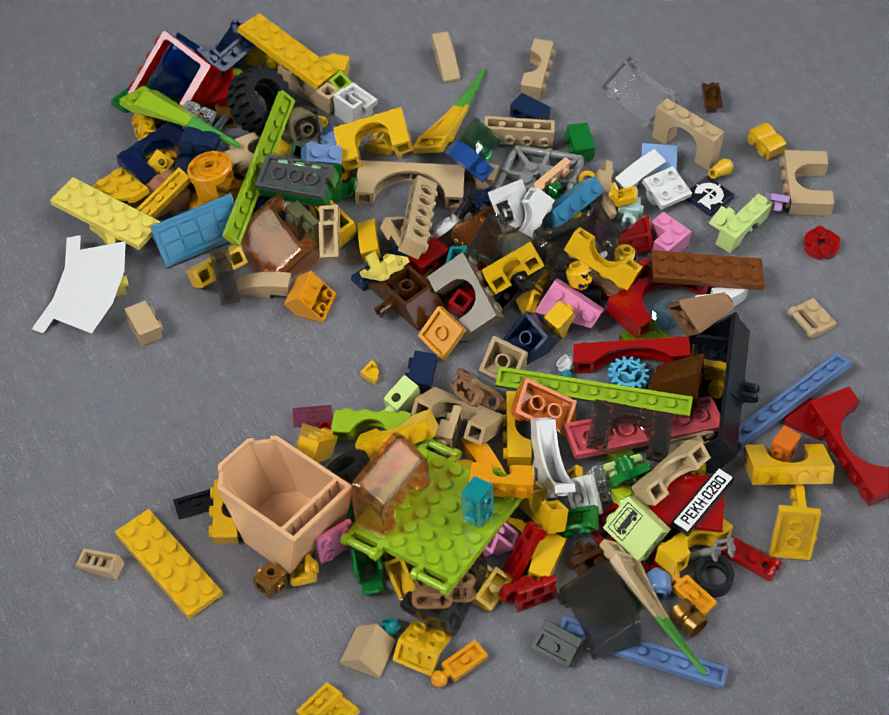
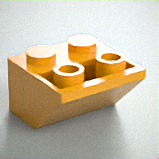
[284,271,337,323]

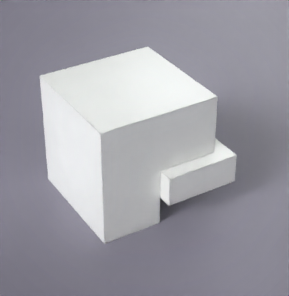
[333,83,378,123]

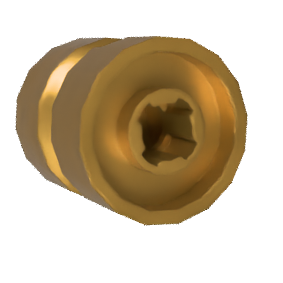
[668,598,709,639]

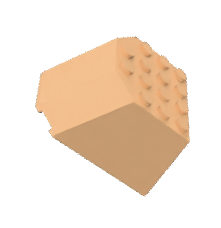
[218,436,353,574]

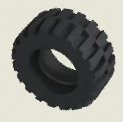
[227,65,295,136]

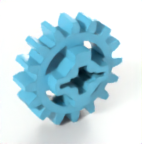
[607,356,649,389]

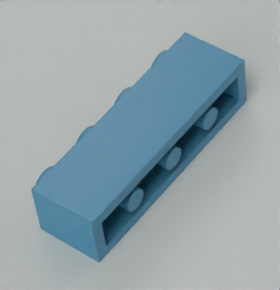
[542,176,604,230]

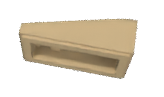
[75,548,124,580]

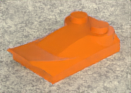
[511,377,578,437]

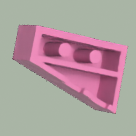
[534,278,605,328]

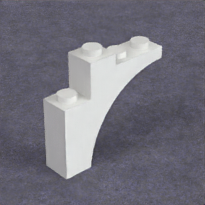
[531,417,575,498]

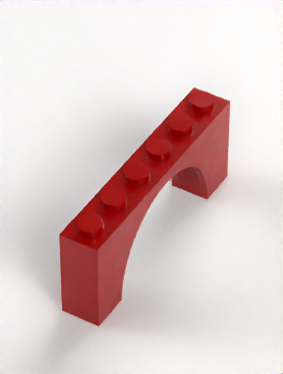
[606,252,716,339]
[805,386,889,506]

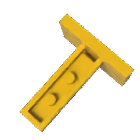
[769,484,821,560]

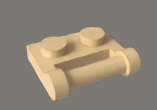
[787,298,837,340]

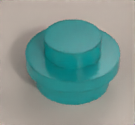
[380,618,401,635]

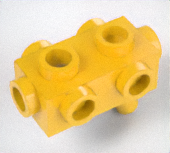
[132,113,163,145]

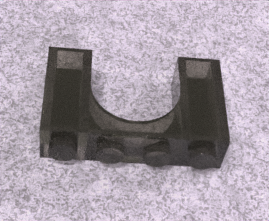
[586,399,674,462]

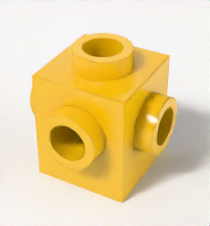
[147,150,175,176]

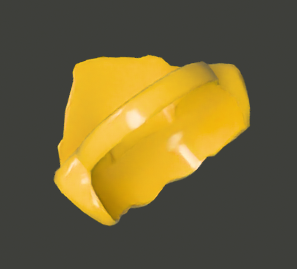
[516,289,541,314]

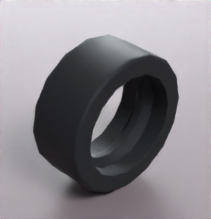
[693,556,735,597]

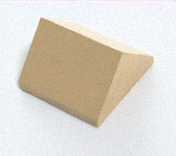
[479,336,528,379]
[340,623,396,679]

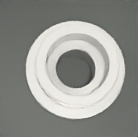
[556,354,574,372]

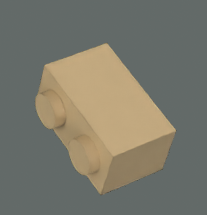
[125,300,164,347]

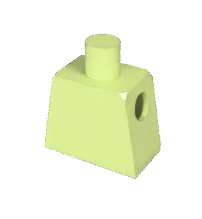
[384,375,421,413]

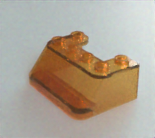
[351,432,431,538]

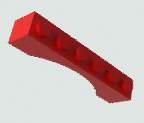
[573,336,691,374]

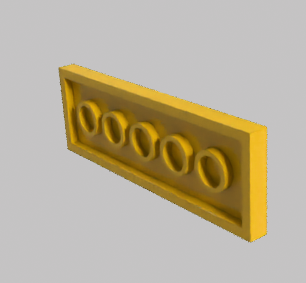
[237,13,338,90]
[115,509,223,619]

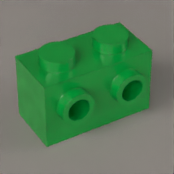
[564,122,596,161]

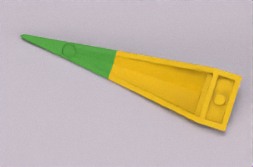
[413,68,487,154]

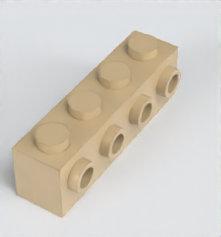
[483,116,555,148]

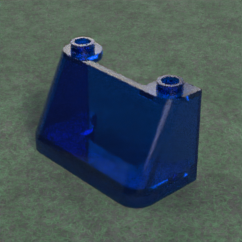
[147,32,205,98]

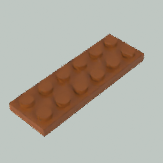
[651,250,765,290]

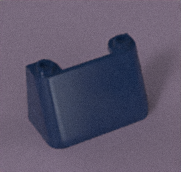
[182,17,256,81]

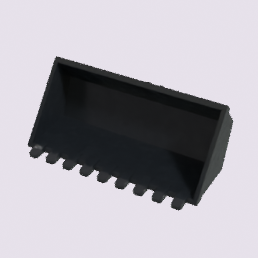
[653,312,760,473]

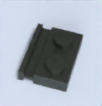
[531,619,583,668]

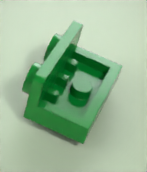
[557,505,599,538]

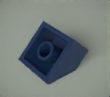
[503,311,560,365]

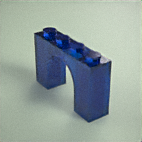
[116,122,186,185]

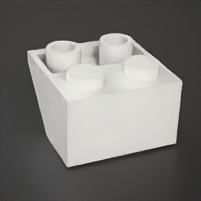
[488,179,527,233]

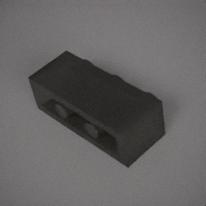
[208,246,240,306]

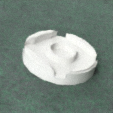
[429,214,459,240]

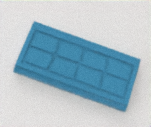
[150,193,246,268]

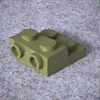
[284,200,319,249]

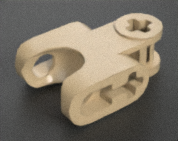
[224,133,259,177]

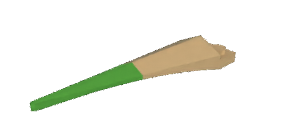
[599,539,707,676]

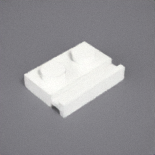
[568,473,603,515]

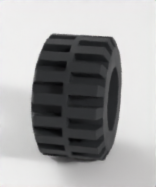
[326,449,378,499]

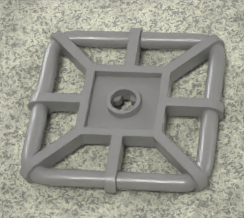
[495,145,585,201]

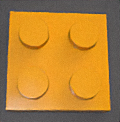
[418,306,467,360]

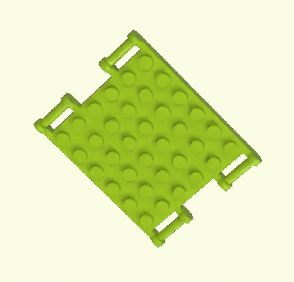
[340,437,523,597]

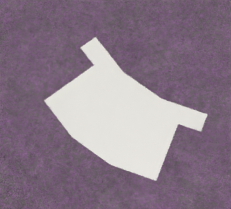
[32,235,126,333]

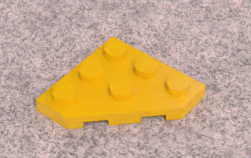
[91,167,150,203]

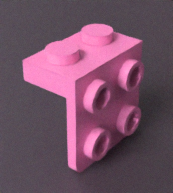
[311,519,355,565]

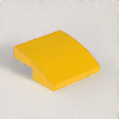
[464,559,512,612]
[296,682,360,715]

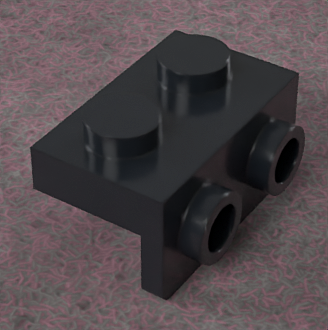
[694,334,729,363]

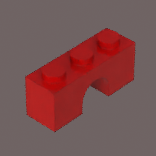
[448,260,490,319]

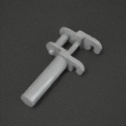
[689,535,735,562]

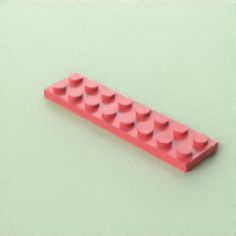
[563,396,720,459]

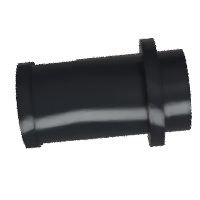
[454,196,475,220]

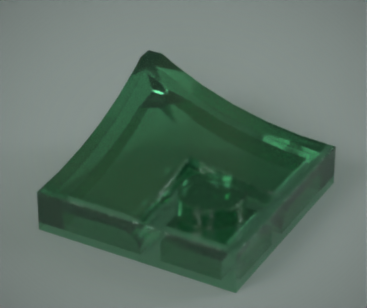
[459,118,502,161]

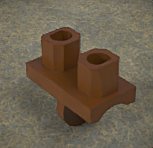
[701,82,723,113]
[567,540,607,577]

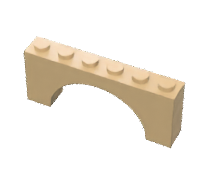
[355,160,465,209]

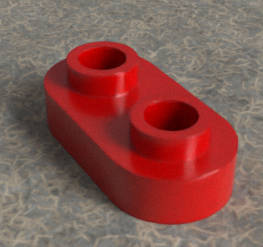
[498,576,536,604]

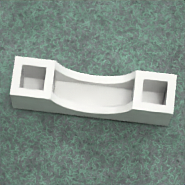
[491,187,555,257]

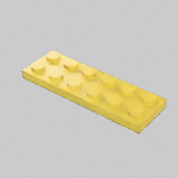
[50,177,160,250]

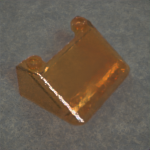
[240,194,320,276]

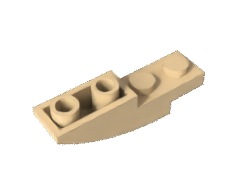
[593,160,617,222]

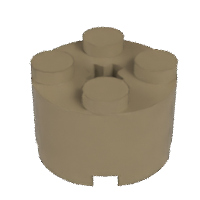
[283,107,323,145]

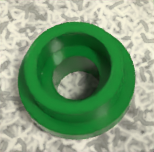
[547,181,564,199]

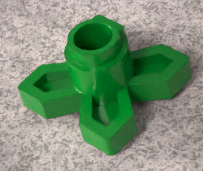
[608,454,651,489]

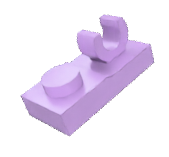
[765,192,790,211]

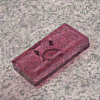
[292,405,333,428]

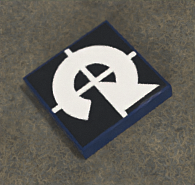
[686,175,734,217]

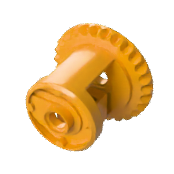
[187,151,244,210]

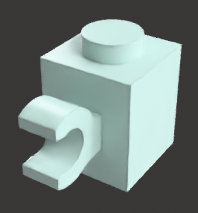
[616,197,644,227]

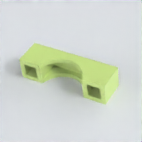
[715,193,774,253]

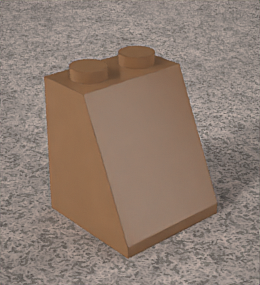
[665,292,735,337]

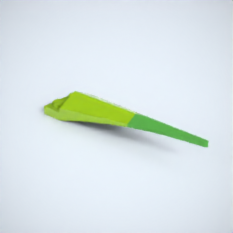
[119,86,241,149]

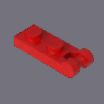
[502,521,546,581]
[721,535,782,581]

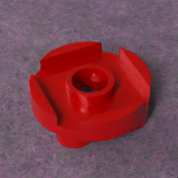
[803,226,841,260]

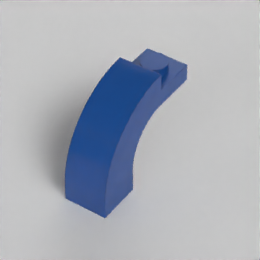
[443,140,494,183]

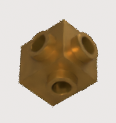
[253,561,287,600]

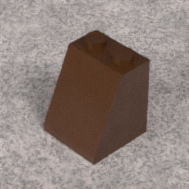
[648,354,705,408]

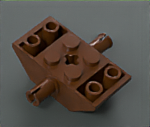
[368,264,446,331]

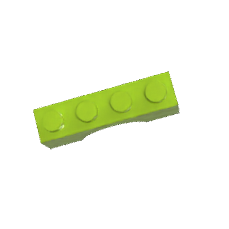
[331,408,412,440]

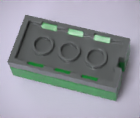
[255,154,339,206]

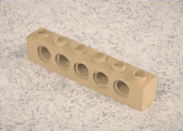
[398,175,438,259]

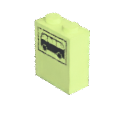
[603,496,671,561]

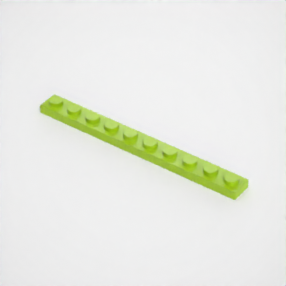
[222,90,295,246]
[495,366,693,418]

